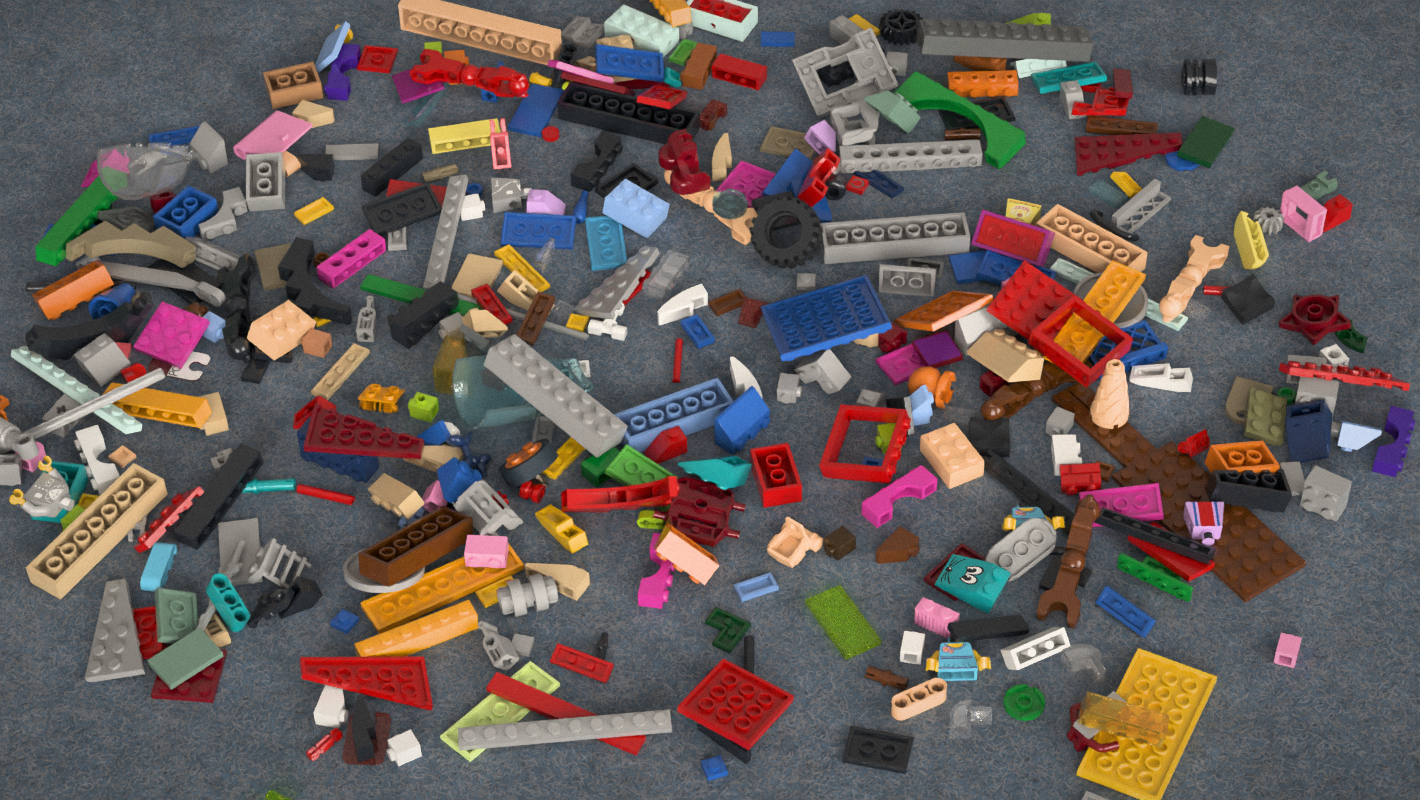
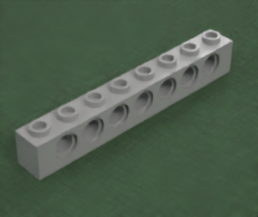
[839,140,983,173]

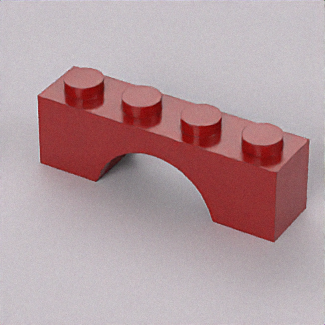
[797,148,841,208]

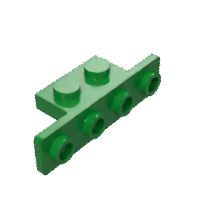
[1117,553,1193,602]

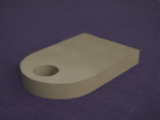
[1225,376,1274,425]

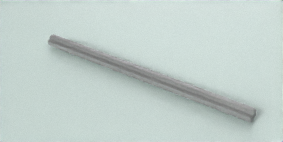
[0,368,165,455]

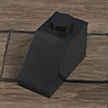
[297,154,335,181]
[278,576,323,619]

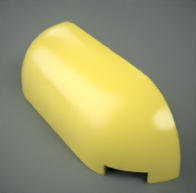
[1234,211,1269,270]

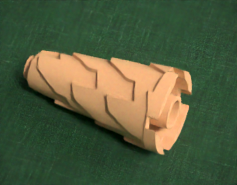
[1090,359,1129,429]

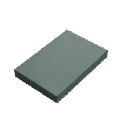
[155,587,198,644]
[147,627,224,690]

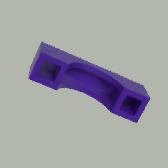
[324,44,361,101]
[1372,406,1416,477]

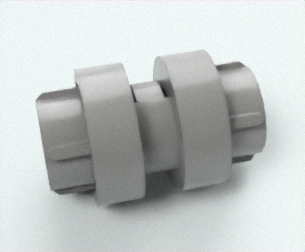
[496,573,558,617]

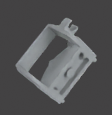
[830,101,880,146]
[452,480,523,536]

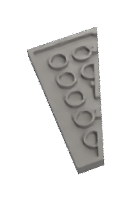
[574,246,660,319]
[85,579,145,682]

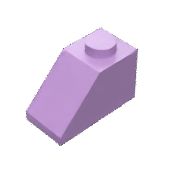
[804,120,836,155]

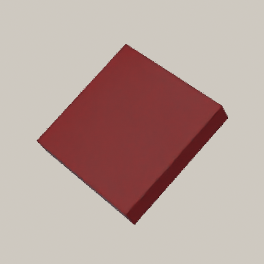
[357,45,398,73]

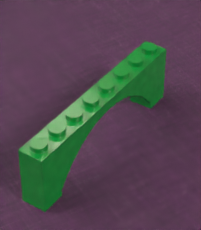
[893,71,1026,170]

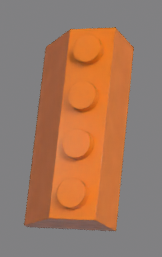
[32,260,114,320]

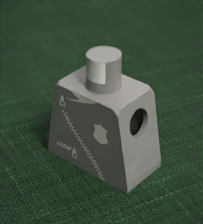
[491,178,531,213]

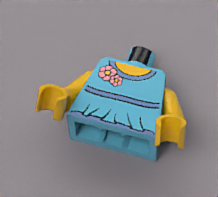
[1001,502,1065,532]
[926,636,991,681]

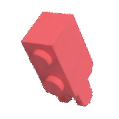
[490,118,511,169]

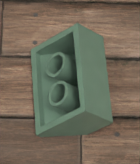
[863,91,921,133]

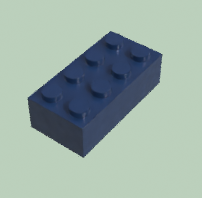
[297,417,379,483]

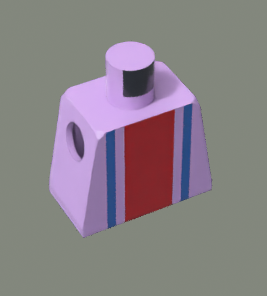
[1183,502,1224,546]

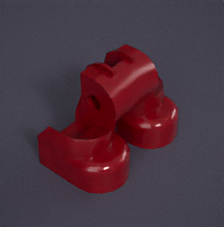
[658,129,710,195]

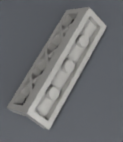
[1111,179,1171,234]
[185,237,240,271]

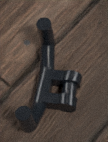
[1090,210,1139,241]

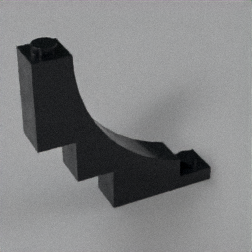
[25,291,154,360]

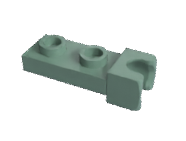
[1297,171,1337,207]

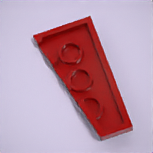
[134,486,204,553]

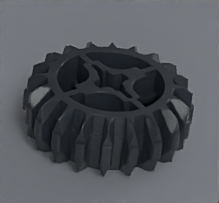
[879,9,923,46]

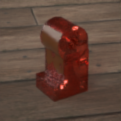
[700,99,727,131]

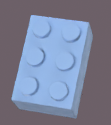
[602,179,670,238]

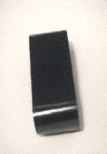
[551,44,577,84]

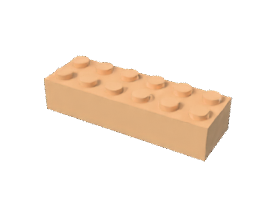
[1036,204,1148,273]

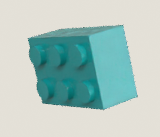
[31,461,89,523]

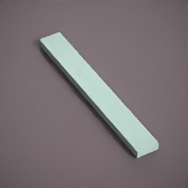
[1050,258,1188,331]

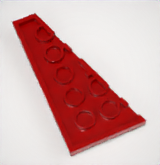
[1279,361,1410,391]

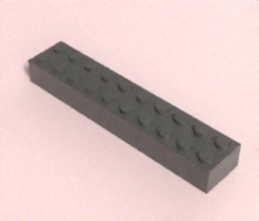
[916,18,1093,62]

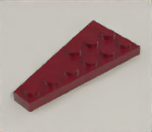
[1075,133,1182,176]
[303,403,425,459]

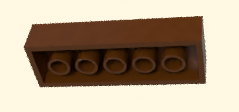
[358,506,473,587]

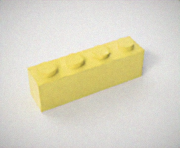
[428,118,501,154]

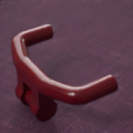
[1066,701,1119,753]

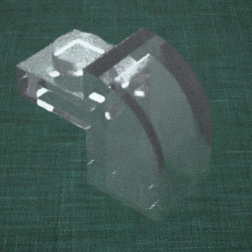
[1061,643,1106,685]
[949,700,992,738]

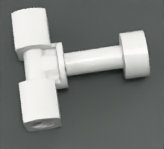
[588,303,627,341]

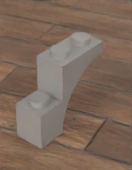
[198,187,248,240]

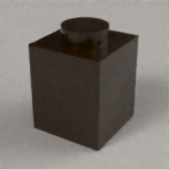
[824,526,856,561]

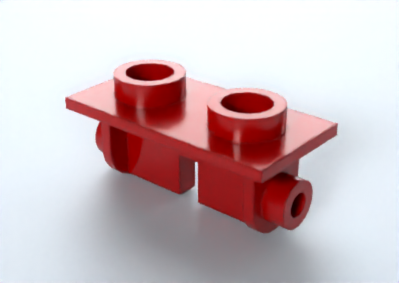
[1178,429,1210,457]

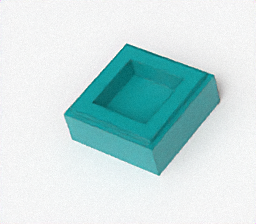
[664,67,681,87]

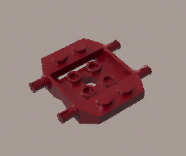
[653,476,746,547]

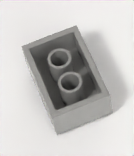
[246,152,285,211]

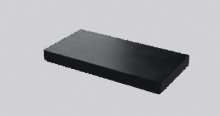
[938,96,1015,130]
[362,182,442,236]
[147,259,222,304]

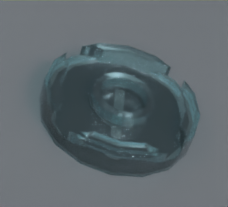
[712,189,748,219]

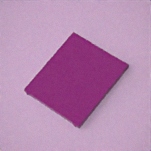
[392,69,445,104]

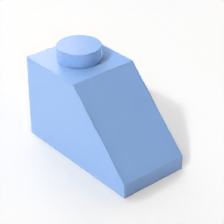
[1337,421,1382,452]

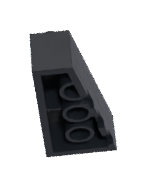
[387,281,459,349]
[1205,469,1292,513]

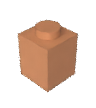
[301,328,332,358]

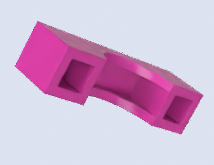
[861,465,937,528]
[638,533,676,609]

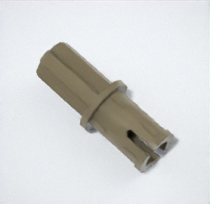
[422,164,458,183]

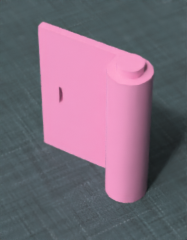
[233,111,313,160]

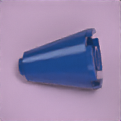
[89,283,135,320]

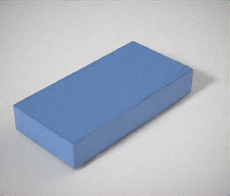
[733,572,779,602]

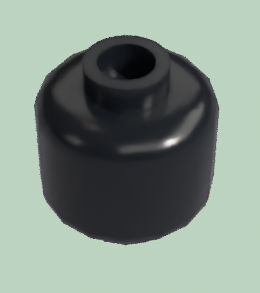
[824,174,847,200]

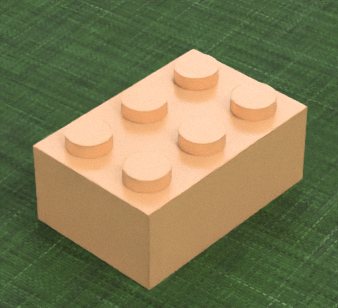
[247,300,316,361]
[920,423,984,489]

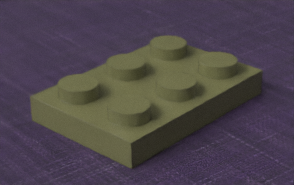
[1243,387,1287,446]

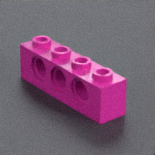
[316,229,386,289]

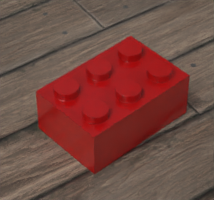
[750,443,802,508]

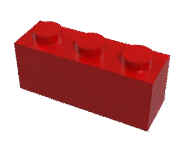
[712,53,767,91]

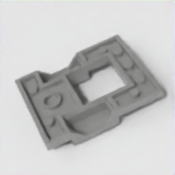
[792,28,898,118]

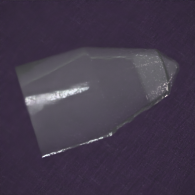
[97,143,196,200]

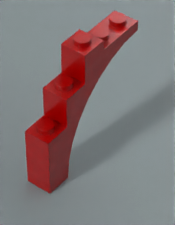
[561,476,679,513]

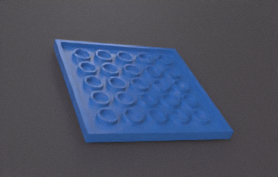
[760,275,892,362]

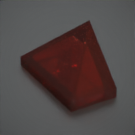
[738,297,768,329]

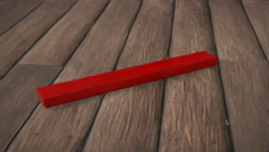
[486,672,646,756]

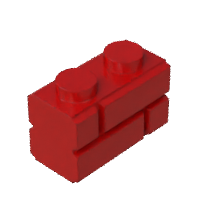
[1059,463,1101,495]

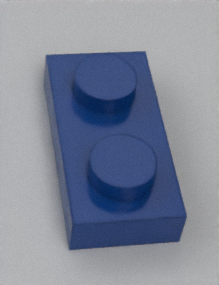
[681,314,715,349]

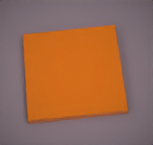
[894,291,994,331]

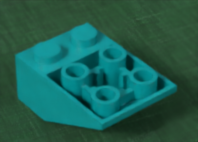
[678,456,752,490]

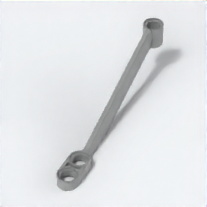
[76,255,226,307]

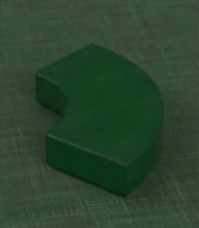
[1334,320,1368,353]

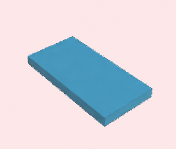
[585,216,627,271]

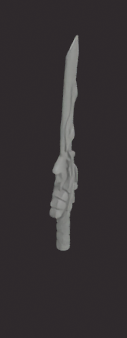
[195,540,246,631]

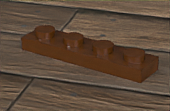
[1086,116,1158,135]

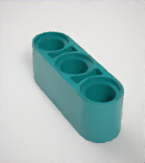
[206,573,250,632]

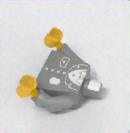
[9,456,74,518]

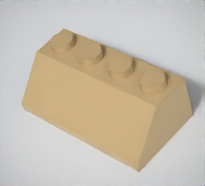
[967,329,1044,382]

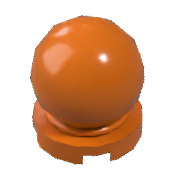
[907,366,956,409]

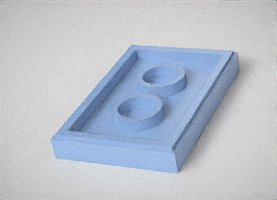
[315,21,350,73]

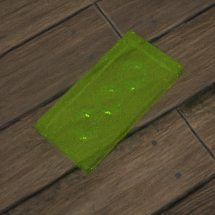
[805,585,882,660]

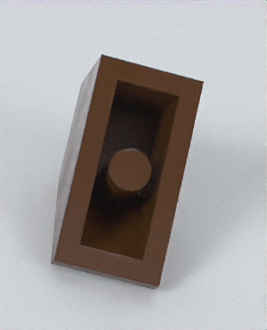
[875,526,920,564]

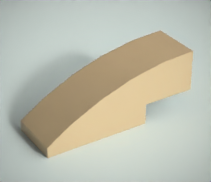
[712,133,732,181]

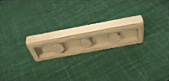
[311,343,370,400]

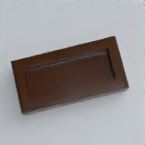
[708,289,749,316]

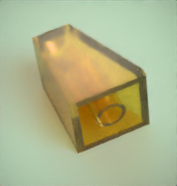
[432,335,473,398]

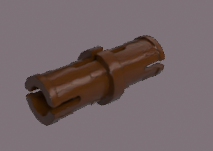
[945,127,980,141]
[865,665,909,691]

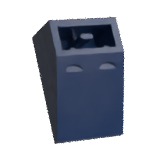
[1286,400,1332,463]

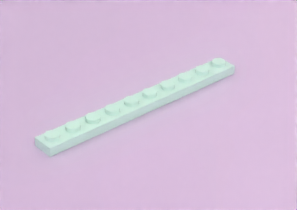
[11,346,142,434]

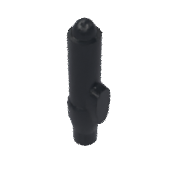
[597,632,608,660]

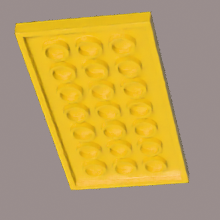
[1076,648,1217,800]

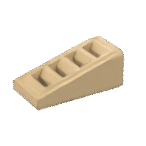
[198,612,231,648]

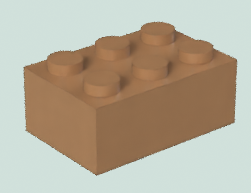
[263,61,323,109]

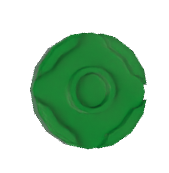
[1003,684,1045,721]

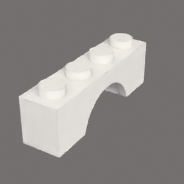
[74,425,120,495]

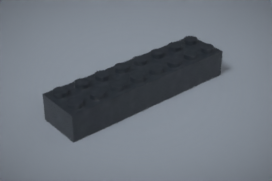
[557,82,700,144]

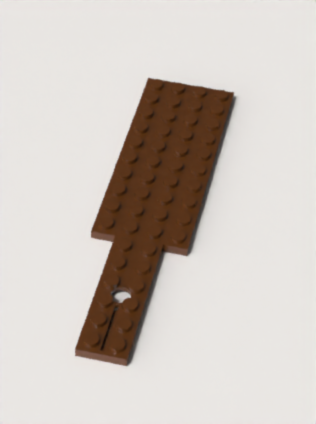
[1052,382,1306,602]

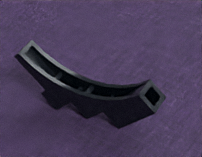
[278,237,352,325]

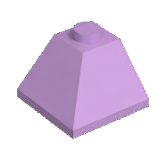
[526,189,566,215]

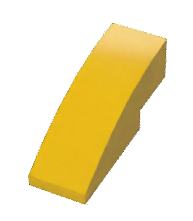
[535,504,588,554]

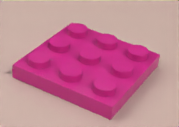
[716,160,776,208]
[133,301,210,369]

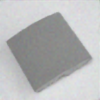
[561,16,605,49]

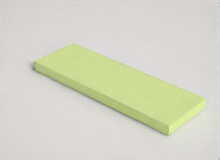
[440,661,560,762]

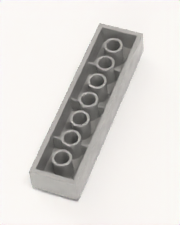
[820,212,970,264]
[484,334,628,457]

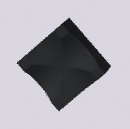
[1221,273,1275,325]
[969,417,1010,457]

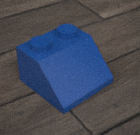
[437,457,482,504]

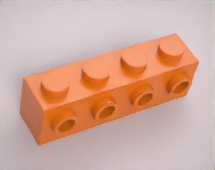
[947,70,1018,98]

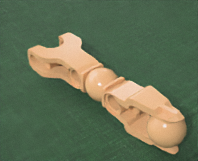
[664,170,758,245]
[1159,235,1230,323]

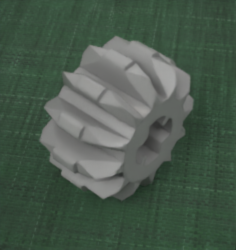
[1253,206,1284,236]

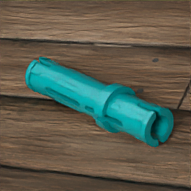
[242,478,296,494]

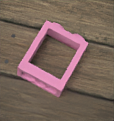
[1280,186,1327,242]

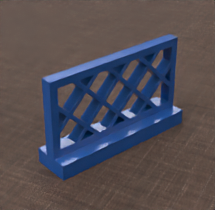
[1088,320,1168,380]

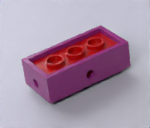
[971,209,1055,267]

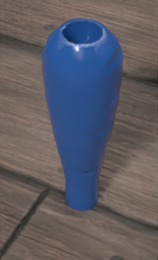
[572,190,589,224]

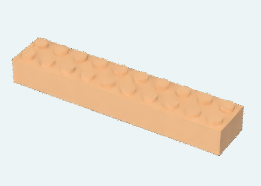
[398,0,562,65]

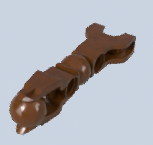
[980,360,1094,420]
[1037,494,1101,629]

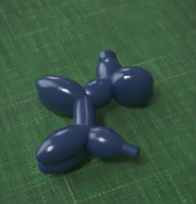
[447,431,491,477]

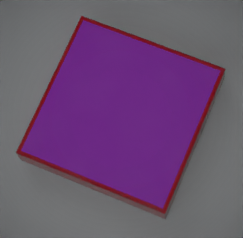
[912,331,963,368]

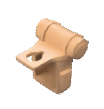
[767,517,824,568]

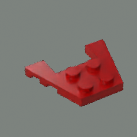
[1071,83,1130,116]

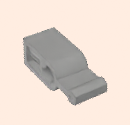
[356,296,377,342]
[478,621,520,671]

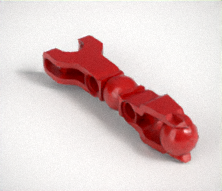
[409,49,529,98]

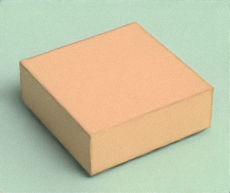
[108,445,136,468]

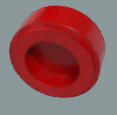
[542,126,560,142]

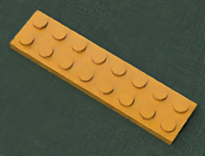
[1043,260,1146,364]
[360,543,524,634]

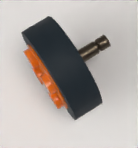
[499,439,558,489]

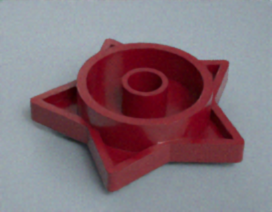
[1278,295,1351,345]

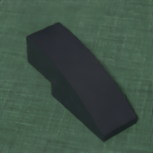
[352,695,377,762]

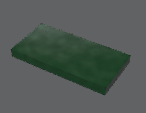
[1177,116,1235,168]

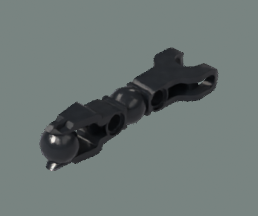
[217,253,257,363]

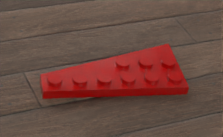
[299,656,433,711]

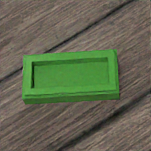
[669,38,698,66]

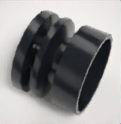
[1181,59,1217,95]

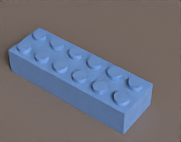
[614,378,734,452]

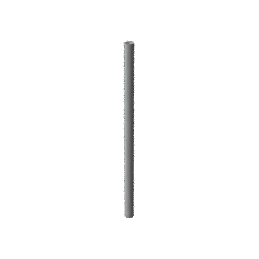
[457,293,589,341]

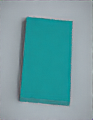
[1031,61,1107,94]

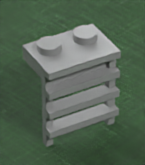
[247,538,311,589]

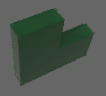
[705,607,751,654]

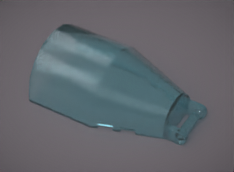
[452,355,594,430]

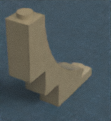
[66,221,196,268]

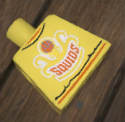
[1005,198,1042,226]

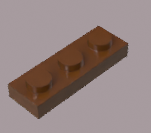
[516,291,556,346]

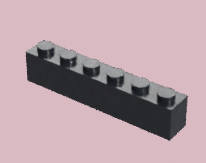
[174,443,264,550]

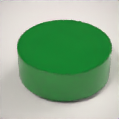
[1276,387,1296,404]

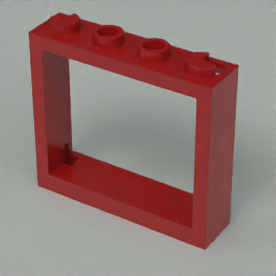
[1028,295,1133,388]
[819,404,911,484]

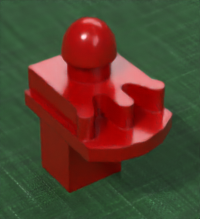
[120,363,147,384]

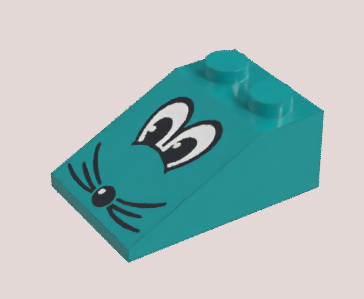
[935,554,1011,614]

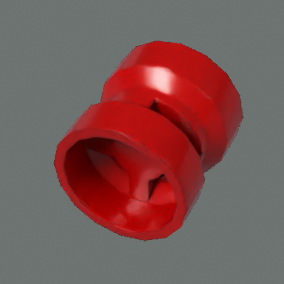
[519,480,546,504]

